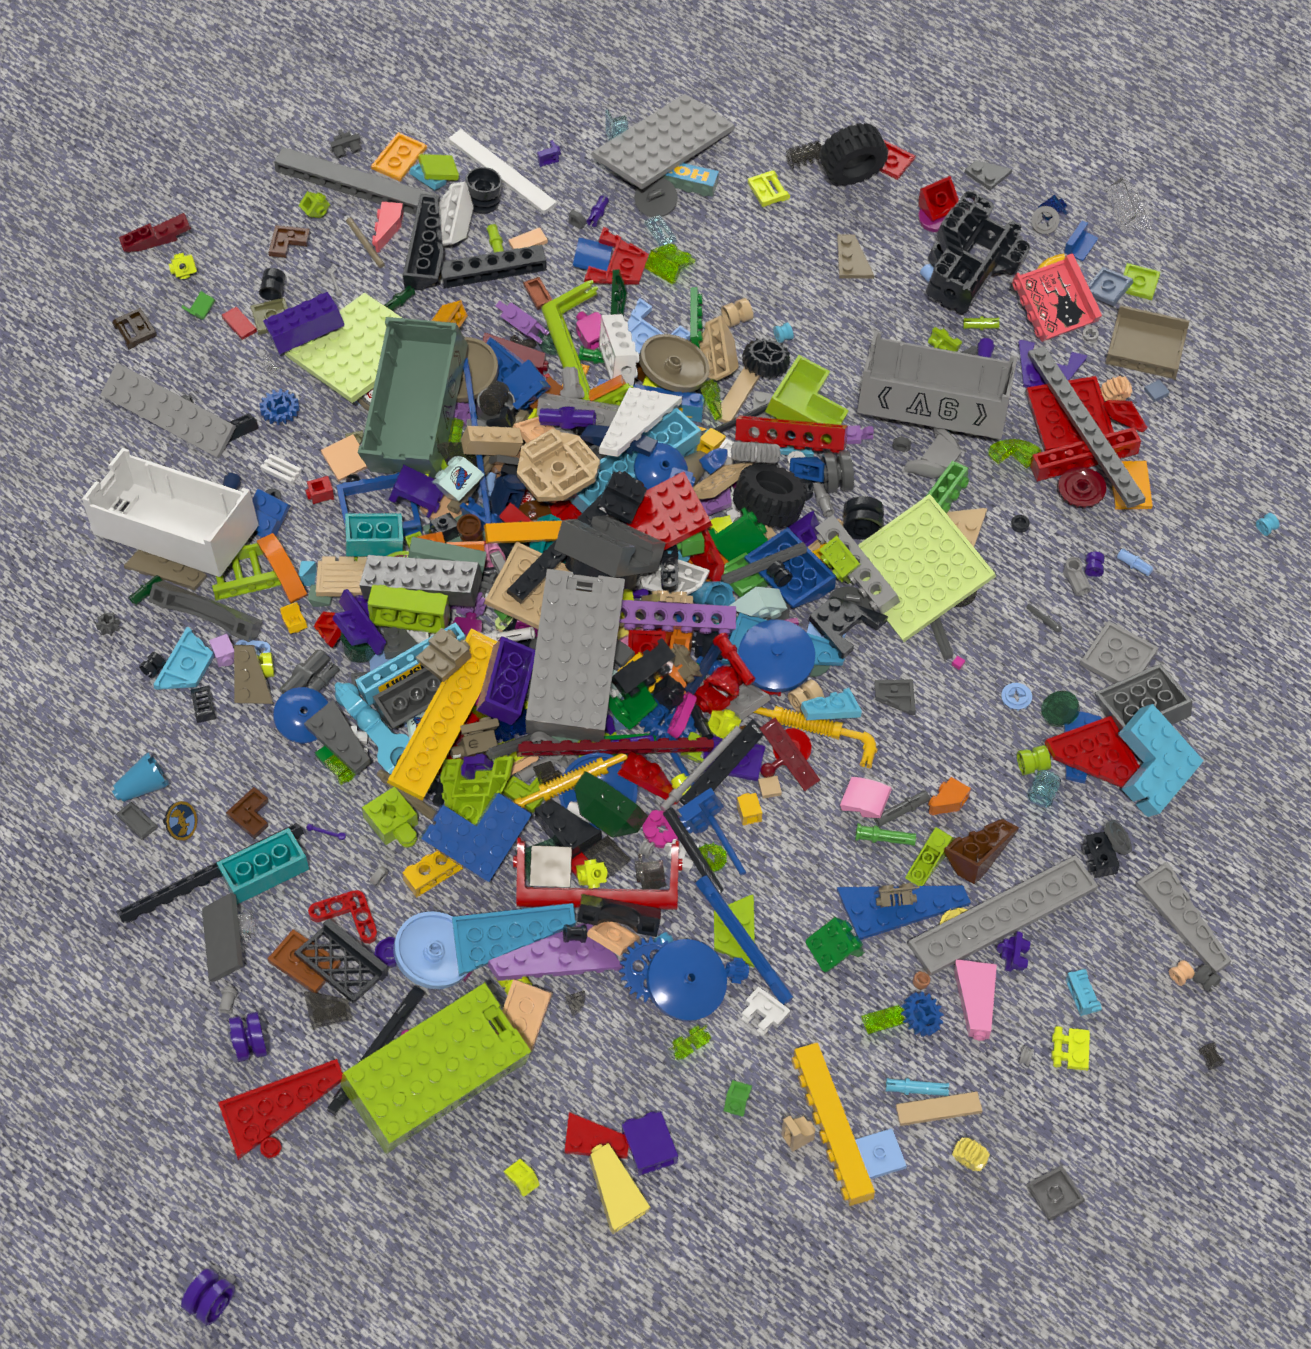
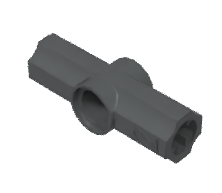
[280,649,330,694]

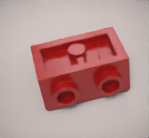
[694,685,731,715]

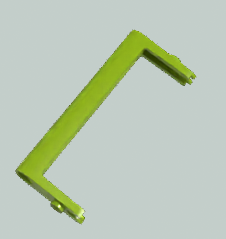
[542,280,634,406]

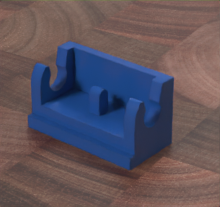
[460,497,503,531]

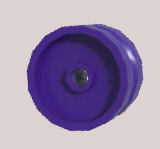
[229,1011,267,1062]
[181,1268,235,1326]

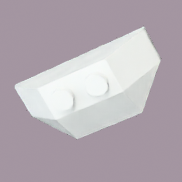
[438,182,473,246]
[640,559,710,595]

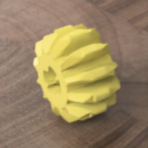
[952,1138,990,1171]

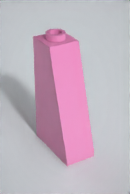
[954,959,997,1041]

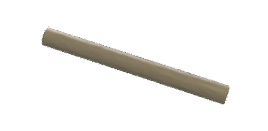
[346,217,385,268]

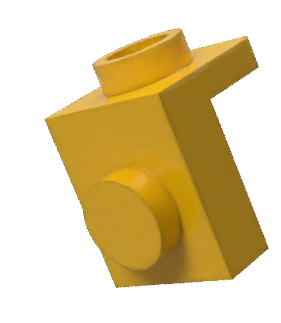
[280,602,308,634]

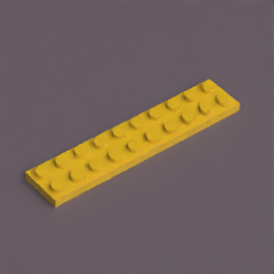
[387,628,497,801]

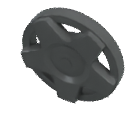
[1104,820,1132,855]

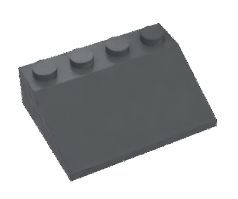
[1095,664,1192,731]

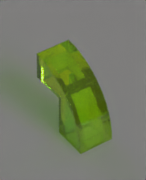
[988,439,1042,469]

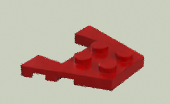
[584,227,649,285]

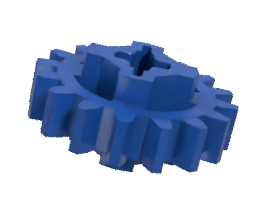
[259,389,299,425]
[901,991,944,1037]

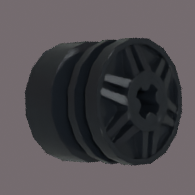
[465,167,502,214]

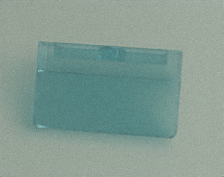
[605,109,628,141]

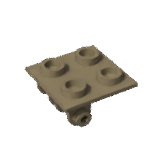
[874,883,919,908]

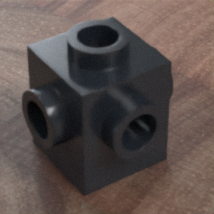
[653,675,685,710]

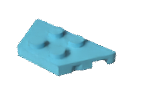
[153,627,214,690]

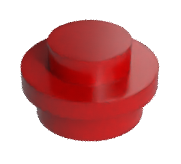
[260,1137,282,1158]

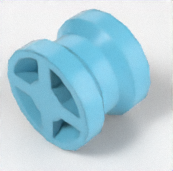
[773,322,794,343]
[1256,513,1280,536]

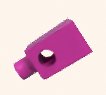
[576,311,601,350]

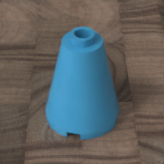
[688,581,735,619]
[112,752,170,802]

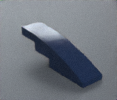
[580,425,658,457]

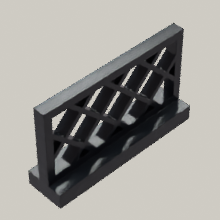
[294,918,388,1004]

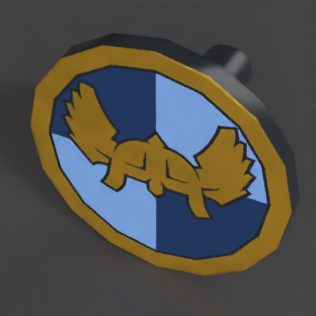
[163,801,197,841]

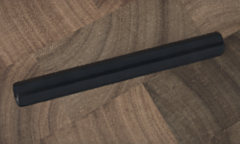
[663,807,724,894]

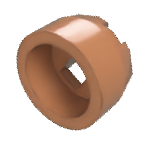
[913,972,930,990]

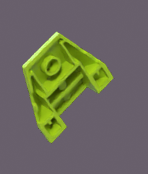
[440,756,514,825]

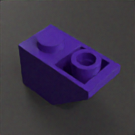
[788,511,819,547]

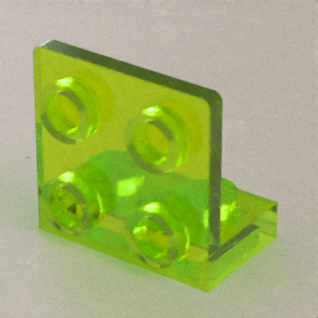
[645,243,696,284]

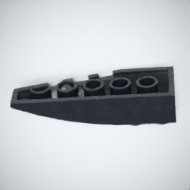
[403,194,444,290]

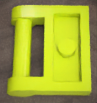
[748,170,790,207]

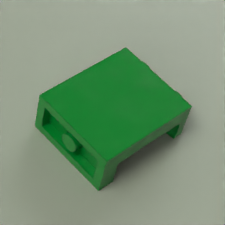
[709,507,768,561]

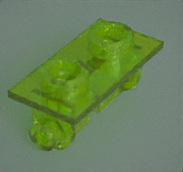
[861,1005,906,1035]
[668,1025,712,1060]

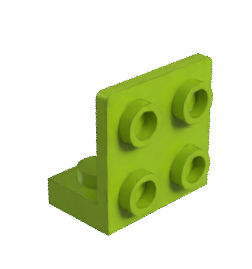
[819,535,861,584]

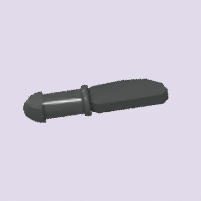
[1026,604,1062,632]

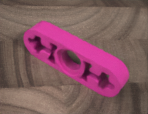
[667,691,697,739]

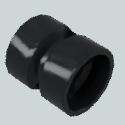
[259,268,286,301]

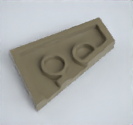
[460,717,499,737]

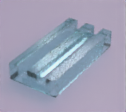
[644,215,676,247]

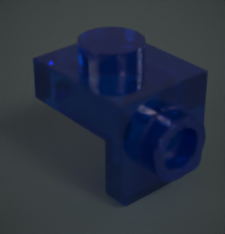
[1038,194,1068,221]

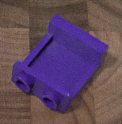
[388,465,443,518]
[621,1111,678,1176]

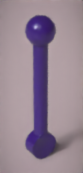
[306,823,346,840]

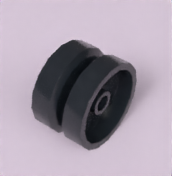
[843,496,884,540]

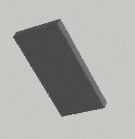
[202,893,243,982]

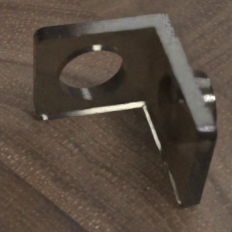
[533,761,560,785]

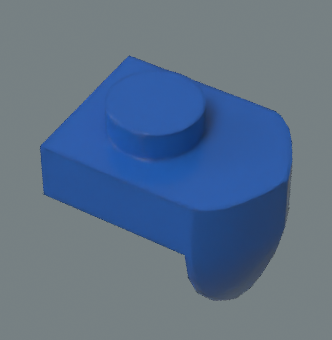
[699,448,728,475]

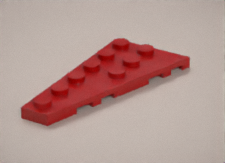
[218,1059,343,1160]

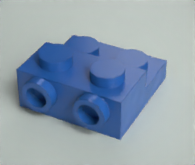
[252,489,291,538]
[678,788,724,834]

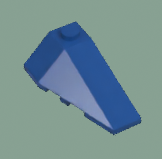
[486,337,547,402]

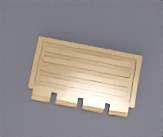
[316,556,367,597]

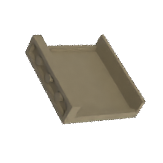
[1105,305,1190,380]

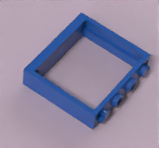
[336,473,422,538]

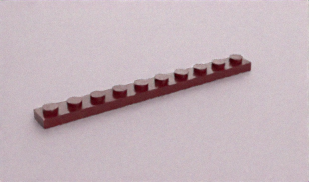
[516,737,714,757]

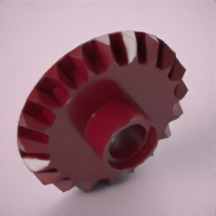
[1058,467,1107,509]

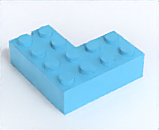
[1118,704,1204,817]

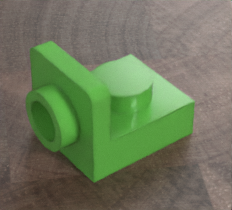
[724,1080,752,1116]

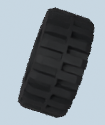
[819,123,888,186]
[733,463,807,528]

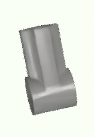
[560,367,584,399]
[1063,557,1091,596]

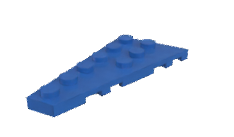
[836,885,971,940]

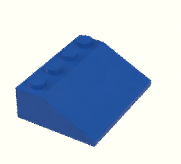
[744,527,836,608]

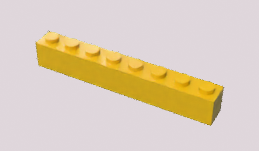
[791,1042,875,1206]

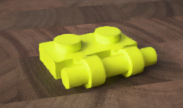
[1051,1026,1090,1071]

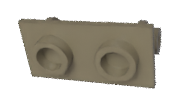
[671,644,703,683]

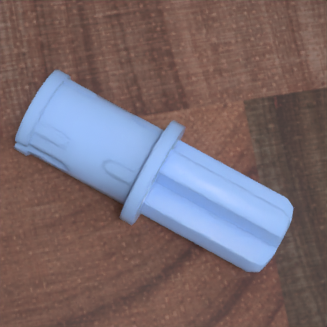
[1117,548,1153,576]

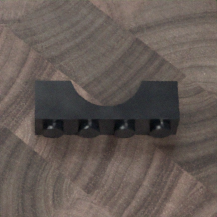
[577,894,661,937]

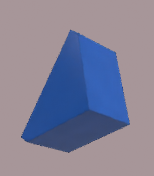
[790,457,825,482]

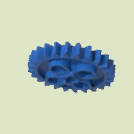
[639,694,696,741]
[619,937,668,1004]

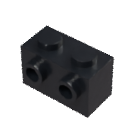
[1081,832,1120,878]

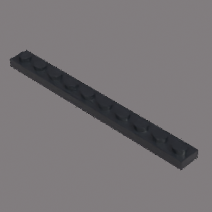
[506,471,636,604]
[116,823,304,923]

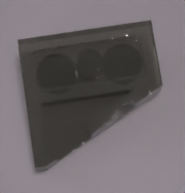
[304,991,352,1029]

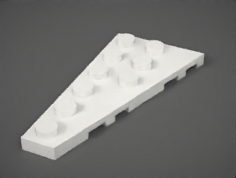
[599,387,682,457]

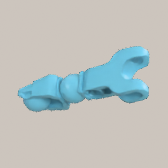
[335,682,409,775]

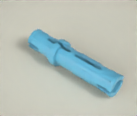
[885,1078,949,1096]

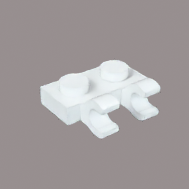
[741,986,791,1036]

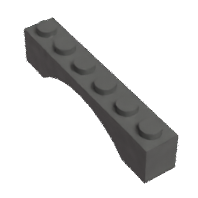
[148,581,263,642]

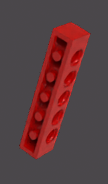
[735,415,848,453]
[1030,427,1141,482]

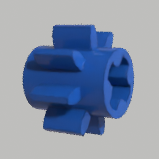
[725,958,749,984]

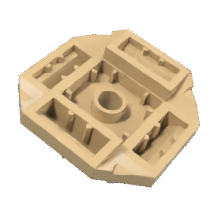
[517,429,601,503]

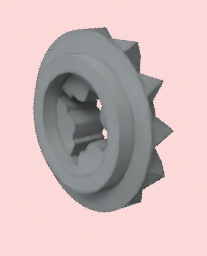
[1032,206,1060,234]

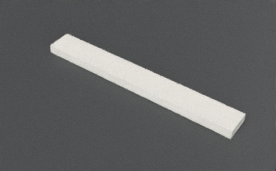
[448,129,557,215]

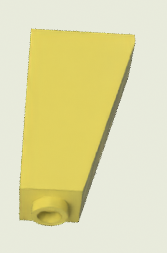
[589,1143,650,1234]

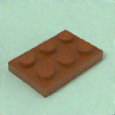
[267,929,341,994]

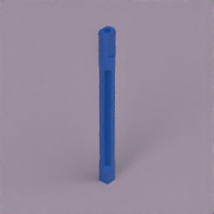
[695,875,794,1005]

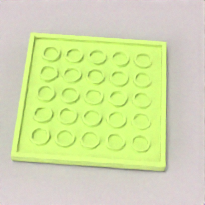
[284,293,402,403]
[858,494,996,642]

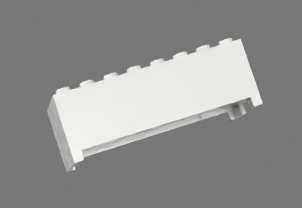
[82,448,259,577]

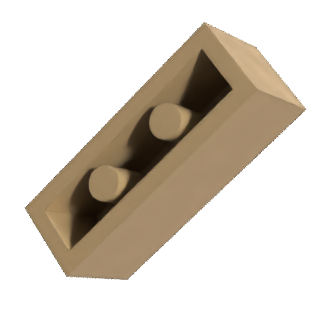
[461,426,523,456]

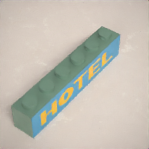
[614,163,719,197]

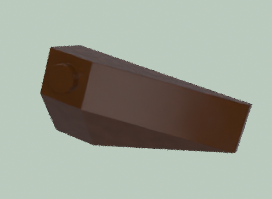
[944,819,1019,884]

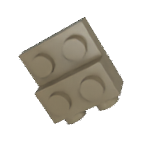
[416,628,471,682]

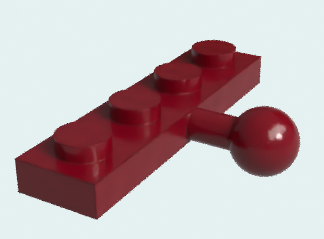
[760,717,821,792]

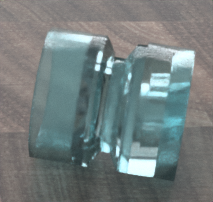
[1028,770,1061,807]

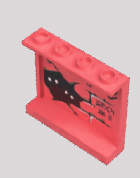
[1012,253,1102,342]

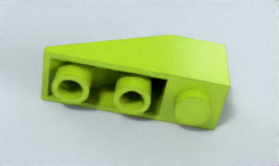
[905,827,955,886]

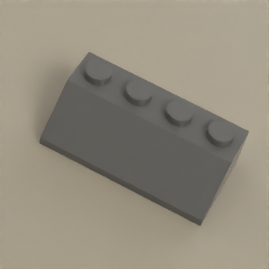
[373,668,442,729]

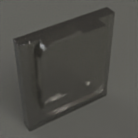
[583,835,631,879]

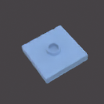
[855,1128,907,1179]

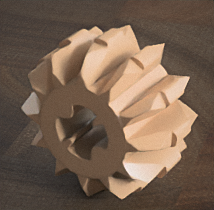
[1100,376,1133,401]

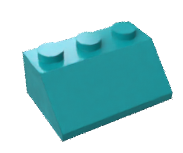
[345,513,403,556]

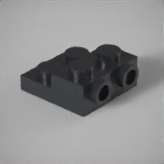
[596,471,647,524]

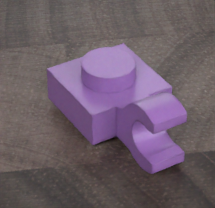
[847,425,874,444]

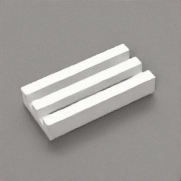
[260,454,302,485]

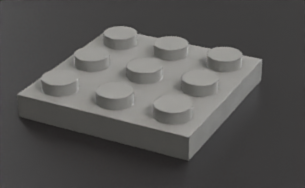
[1080,621,1159,684]

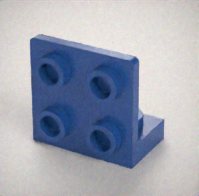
[502,360,551,410]

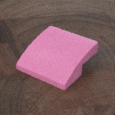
[840,777,892,818]

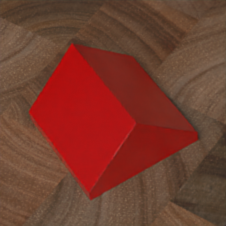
[918,176,959,221]

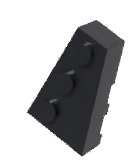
[612,638,676,700]
[535,799,602,859]

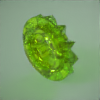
[698,842,727,872]

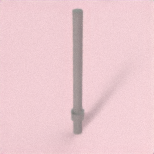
[660,726,742,811]

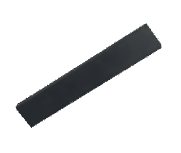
[679,719,764,805]

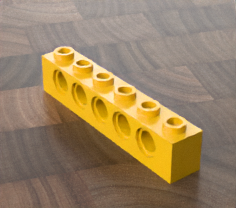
[402,851,464,898]

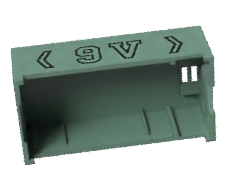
[358,317,468,478]

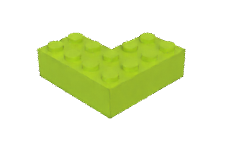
[765,355,849,442]

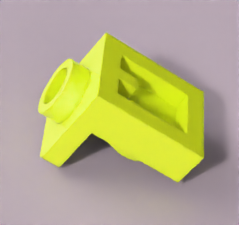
[504,1159,540,1197]

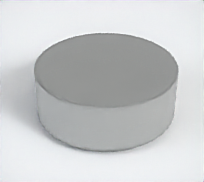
[370,866,388,886]

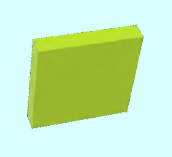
[418,154,459,180]
[1123,263,1161,300]

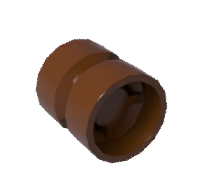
[457,514,484,542]

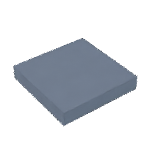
[1088,267,1133,306]

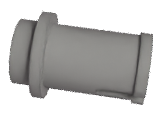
[218,986,237,1014]

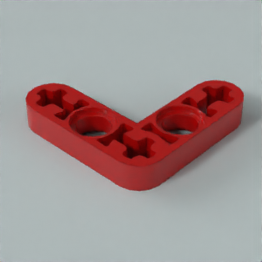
[308,890,377,944]

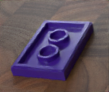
[703,736,766,781]

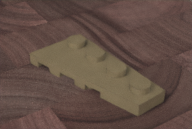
[124,549,207,590]

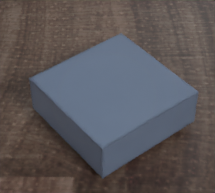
[1144,380,1170,402]

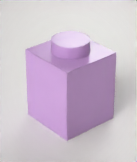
[209,634,234,667]

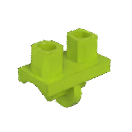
[927,327,962,352]

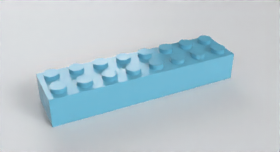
[567,407,701,513]

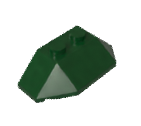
[573,771,649,838]

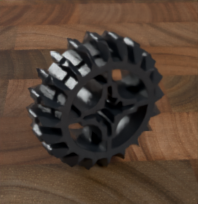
[742,338,790,379]

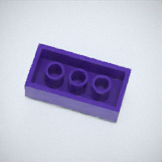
[263,292,345,354]
[476,636,535,725]

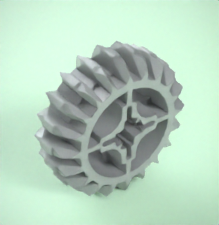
[731,442,781,463]

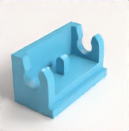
[1066,969,1102,1016]

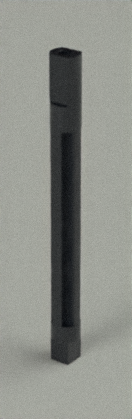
[327,986,425,1116]

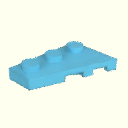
[801,688,862,720]

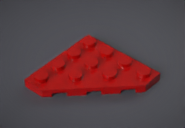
[1044,716,1140,788]

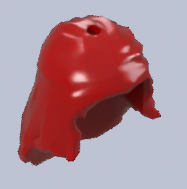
[703,666,740,701]

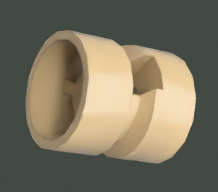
[721,298,753,328]
[788,679,824,713]

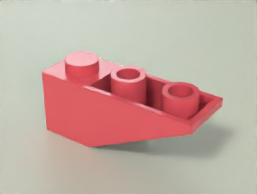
[372,202,404,252]

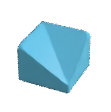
[299,561,317,586]

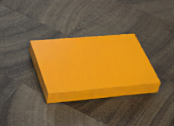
[371,132,427,182]
[1112,461,1153,510]

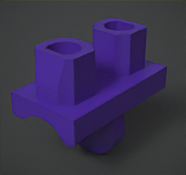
[996,931,1031,972]

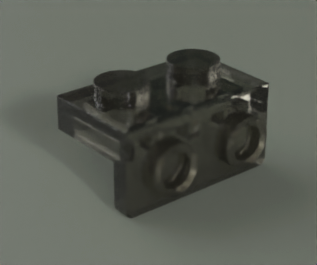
[635,853,666,890]

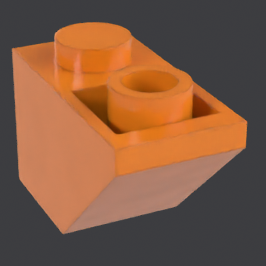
[928,777,971,815]

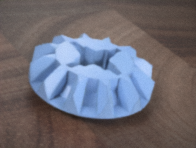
[1001,683,1032,711]

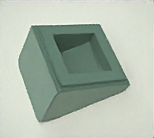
[308,585,332,607]

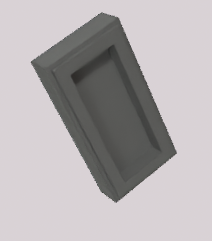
[116,802,157,841]

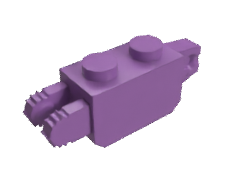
[495,300,550,344]

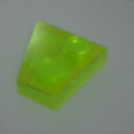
[700,379,722,420]

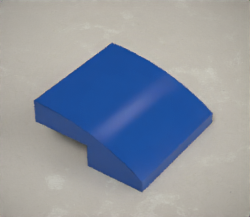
[572,237,612,271]

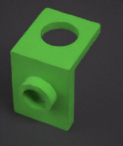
[181,291,215,320]

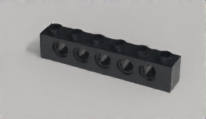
[440,244,547,289]

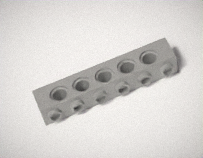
[537,393,620,427]
[815,515,900,614]

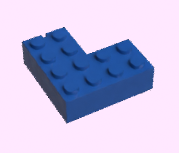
[419,793,532,882]

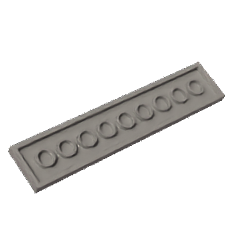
[908,855,1098,976]

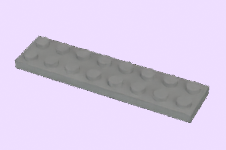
[100,363,236,458]

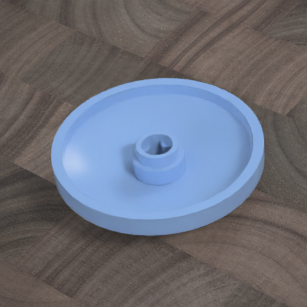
[393,911,468,989]

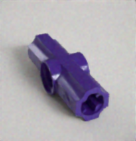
[539,406,596,429]

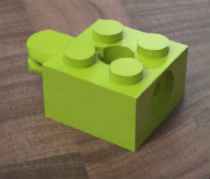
[362,787,418,848]

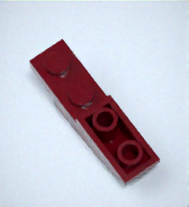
[118,213,191,252]

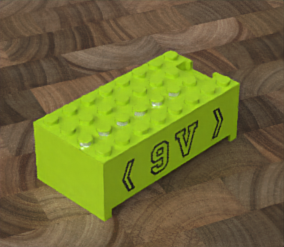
[340,983,531,1154]

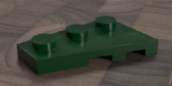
[610,269,628,317]

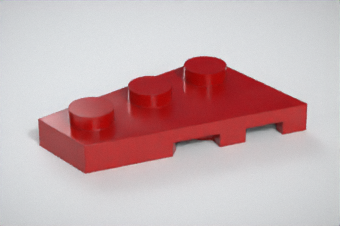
[565,1112,629,1159]

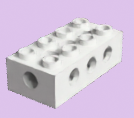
[599,314,639,385]

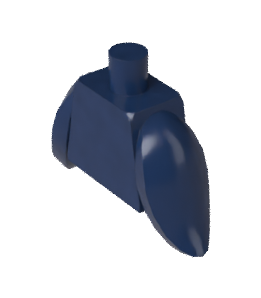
[490,474,526,523]

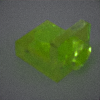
[324,755,356,785]

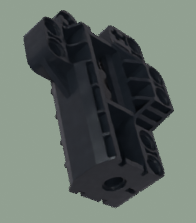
[926,191,1030,313]

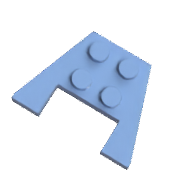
[628,298,691,353]

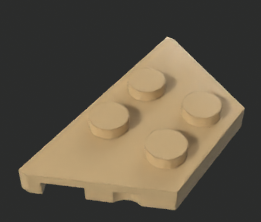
[947,508,987,547]
[642,590,693,604]

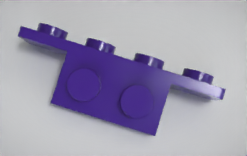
[333,589,386,655]

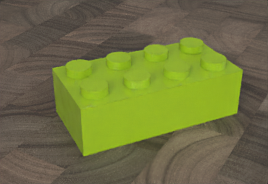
[368,585,450,634]

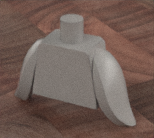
[904,427,967,478]

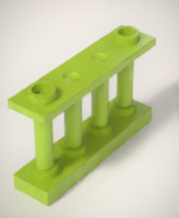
[212,538,281,601]

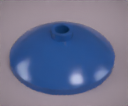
[634,443,688,490]
[273,687,328,744]

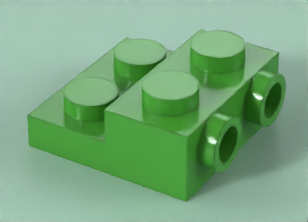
[724,552,768,598]

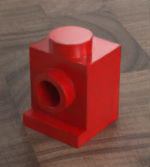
[305,476,335,504]

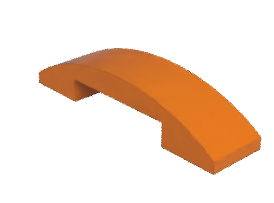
[256,533,307,603]

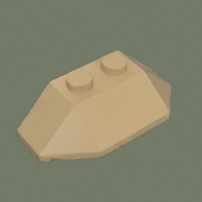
[700,315,739,381]

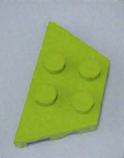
[714,895,755,967]

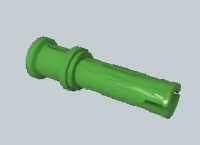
[855,823,916,846]

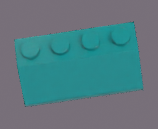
[217,828,309,904]

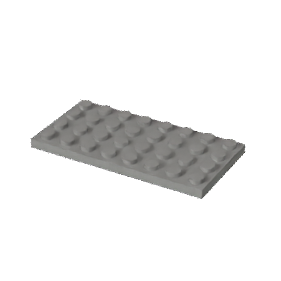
[592,94,735,189]

